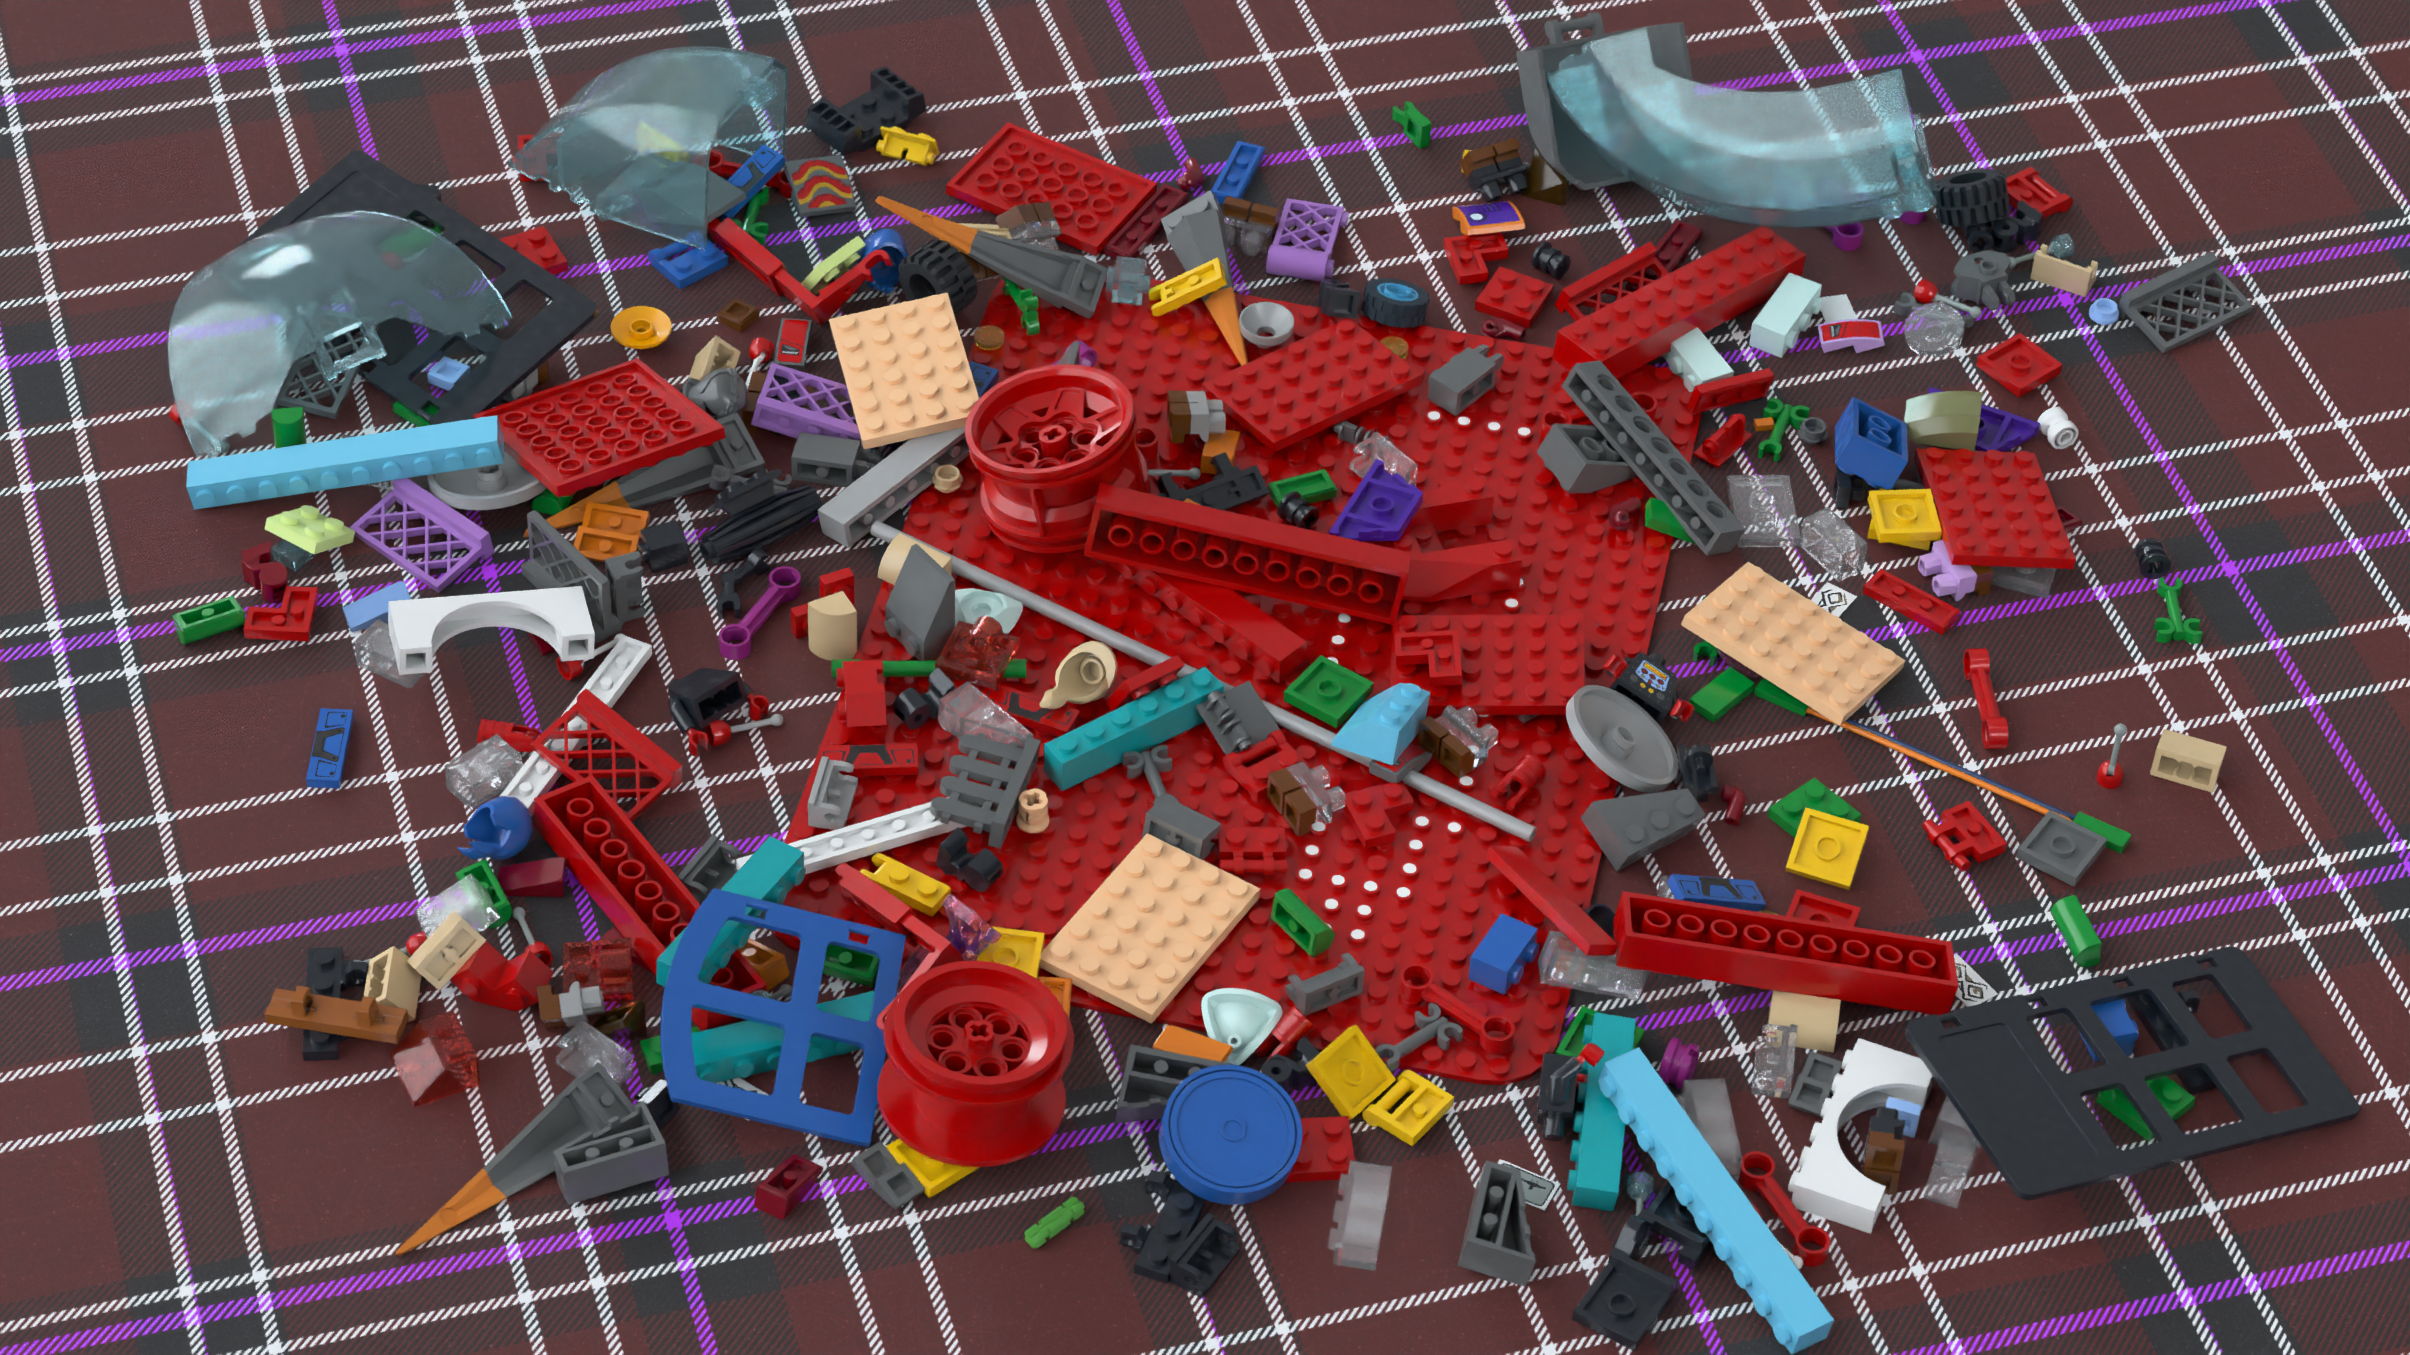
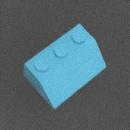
[1331,683,1431,765]

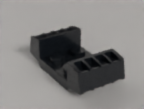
[805,66,927,156]

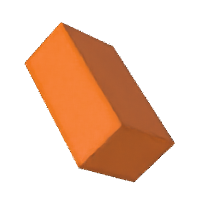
[1753,417,1775,432]

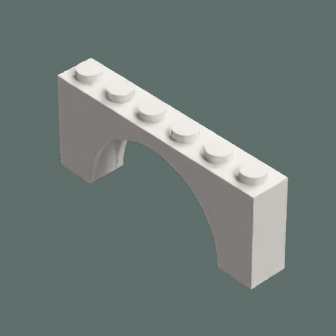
[388,586,595,675]
[1788,1038,1934,1234]

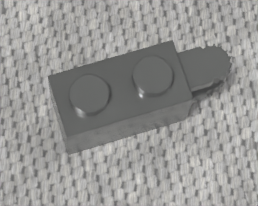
[1428,344,1505,416]
[791,432,884,487]

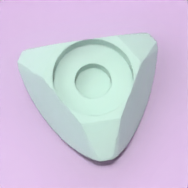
[955,588,1023,643]
[1201,988,1283,1066]

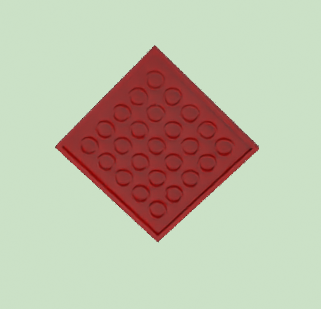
[473,358,726,497]

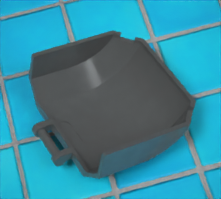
[1516,12,1701,190]

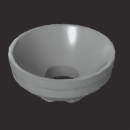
[1239,302,1294,348]

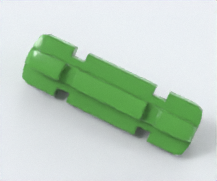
[1024,1197,1084,1249]

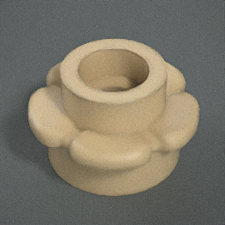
[932,465,963,493]

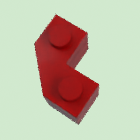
[836,660,886,727]
[450,941,554,1012]

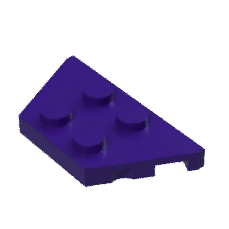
[1928,387,2040,452]
[1329,459,1423,542]

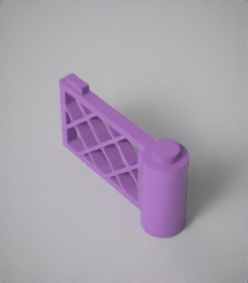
[1266,198,1349,282]

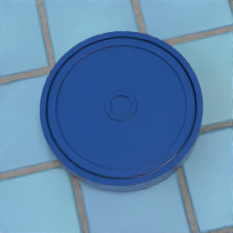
[1159,1065,1302,1205]

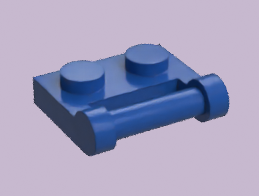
[648,228,728,289]

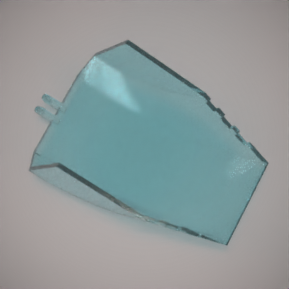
[508,46,788,250]

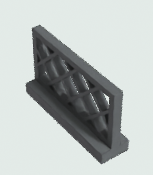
[2117,251,2253,354]
[264,298,379,420]
[521,510,622,644]

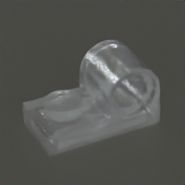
[1924,1130,1978,1208]

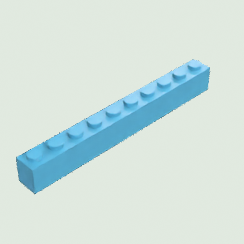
[186,415,504,510]
[1598,1047,1834,1355]

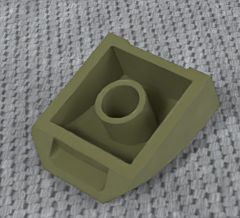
[1904,391,1983,452]

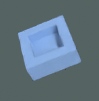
[427,356,470,391]
[1885,1096,1922,1138]

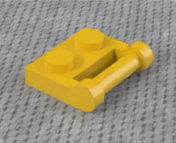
[1362,1069,1454,1146]

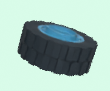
[1361,278,1430,328]

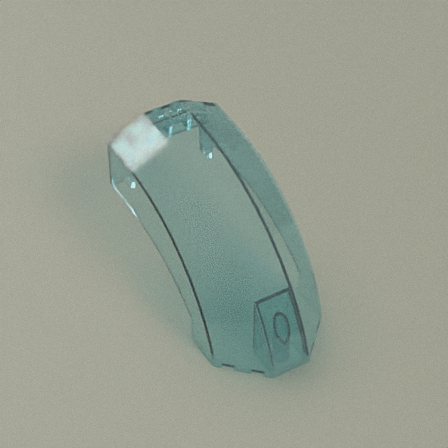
[1545,28,1939,228]

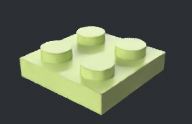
[801,236,866,296]
[265,505,355,554]

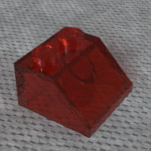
[390,1010,480,1107]

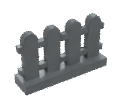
[930,732,1041,849]

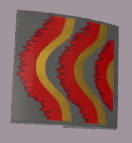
[784,155,856,218]

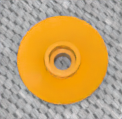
[611,306,672,349]

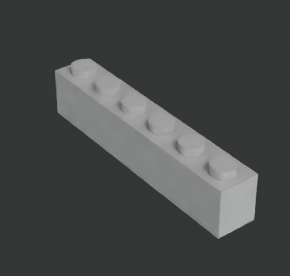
[818,427,970,548]

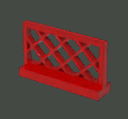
[1555,242,1669,321]
[531,689,682,822]

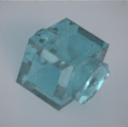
[1106,256,1151,305]

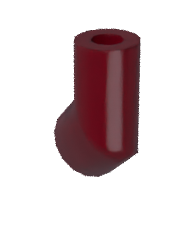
[1177,158,1204,191]
[1481,318,1527,342]
[1609,496,1642,531]
[1721,784,1747,826]

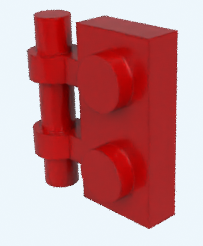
[1922,801,2007,872]
[1218,827,1287,876]

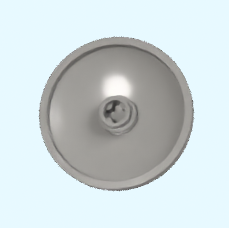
[427,451,547,510]
[1566,685,1678,793]

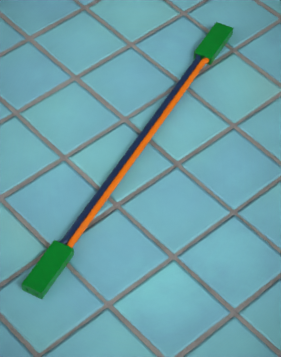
[1754,677,2131,854]

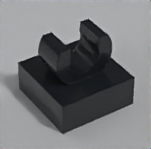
[1833,465,1865,509]
[634,1080,681,1130]

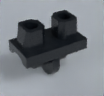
[1677,744,1718,802]

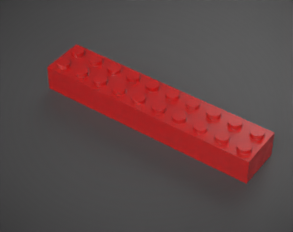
[1552,225,1806,379]
[1084,483,1411,625]
[534,775,767,1031]
[1613,891,1959,1015]

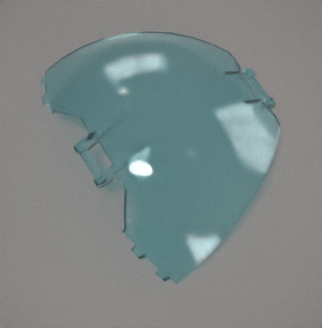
[168,210,513,458]

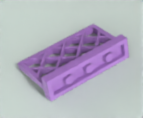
[751,362,873,450]
[350,478,495,593]

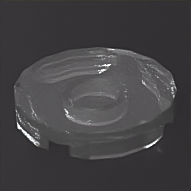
[1904,303,1964,357]

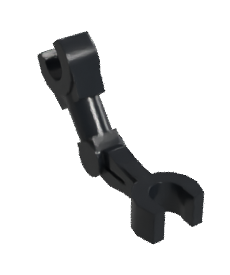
[716,548,770,619]

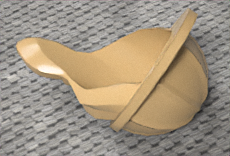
[1039,641,1118,709]

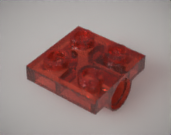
[935,616,1019,690]
[563,938,634,1002]

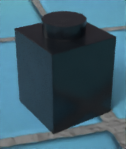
[637,520,688,573]

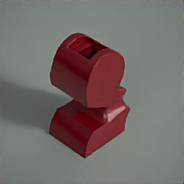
[241,541,289,603]

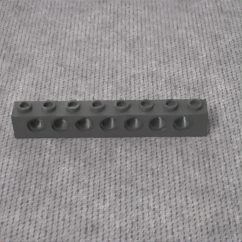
[1562,361,1746,556]

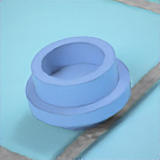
[2089,298,2119,325]

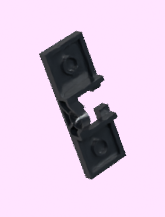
[1572,1181,1712,1351]

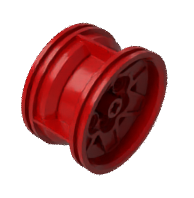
[965,364,1151,553]

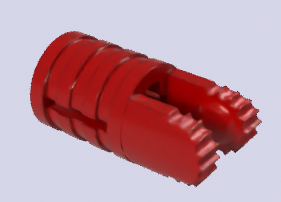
[477,718,541,753]
[1489,755,1546,812]
[1253,1006,1316,1060]

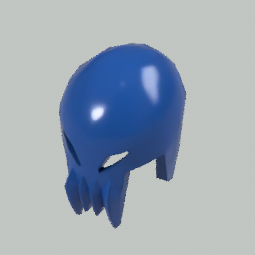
[857,228,909,294]
[457,796,533,861]

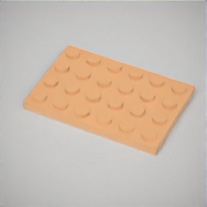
[829,293,979,450]
[1681,562,1906,726]
[1040,833,1260,1024]

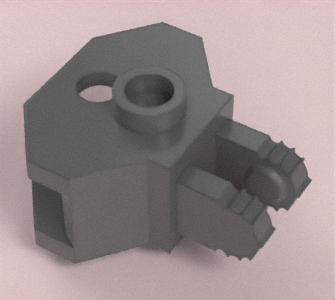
[1950,250,2016,311]

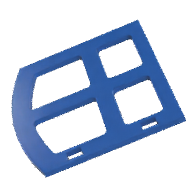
[660,888,906,1148]

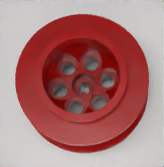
[877,961,1074,1167]

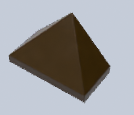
[1522,148,1568,206]
[583,999,647,1040]

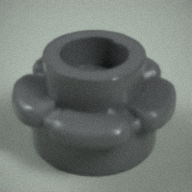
[1798,417,1828,445]

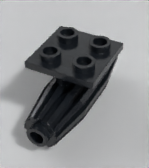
[699,468,823,564]

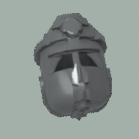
[679,368,747,420]

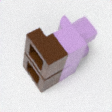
[1918,540,1994,601]

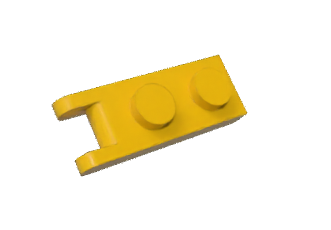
[1148,258,1227,316]
[859,853,951,917]

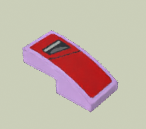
[1818,319,1885,353]

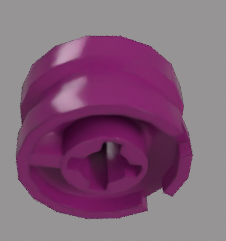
[1658,1037,1700,1091]

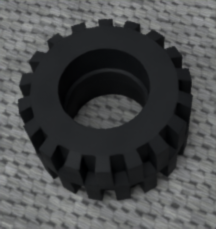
[1932,169,2010,227]
[898,239,978,316]

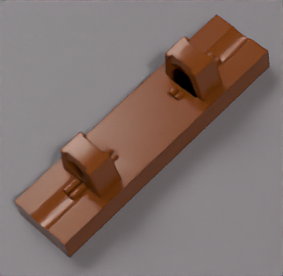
[264,986,409,1044]

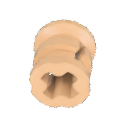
[1016,788,1049,833]

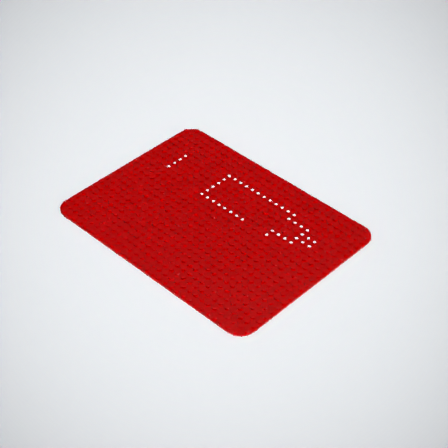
[770,271,1701,1085]

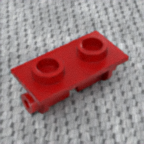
[1693,413,1753,468]

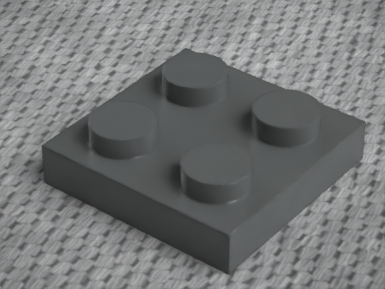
[2016,810,2107,887]

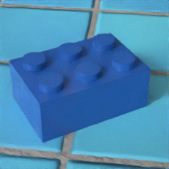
[1835,397,1908,490]

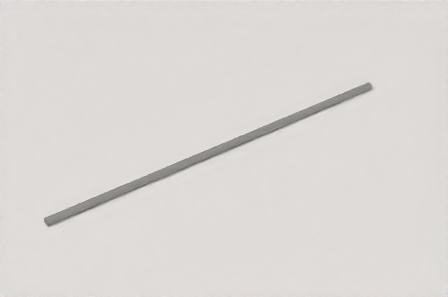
[870,520,1537,842]

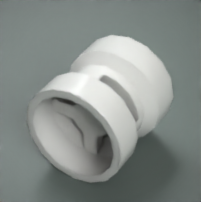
[2038,407,2079,449]

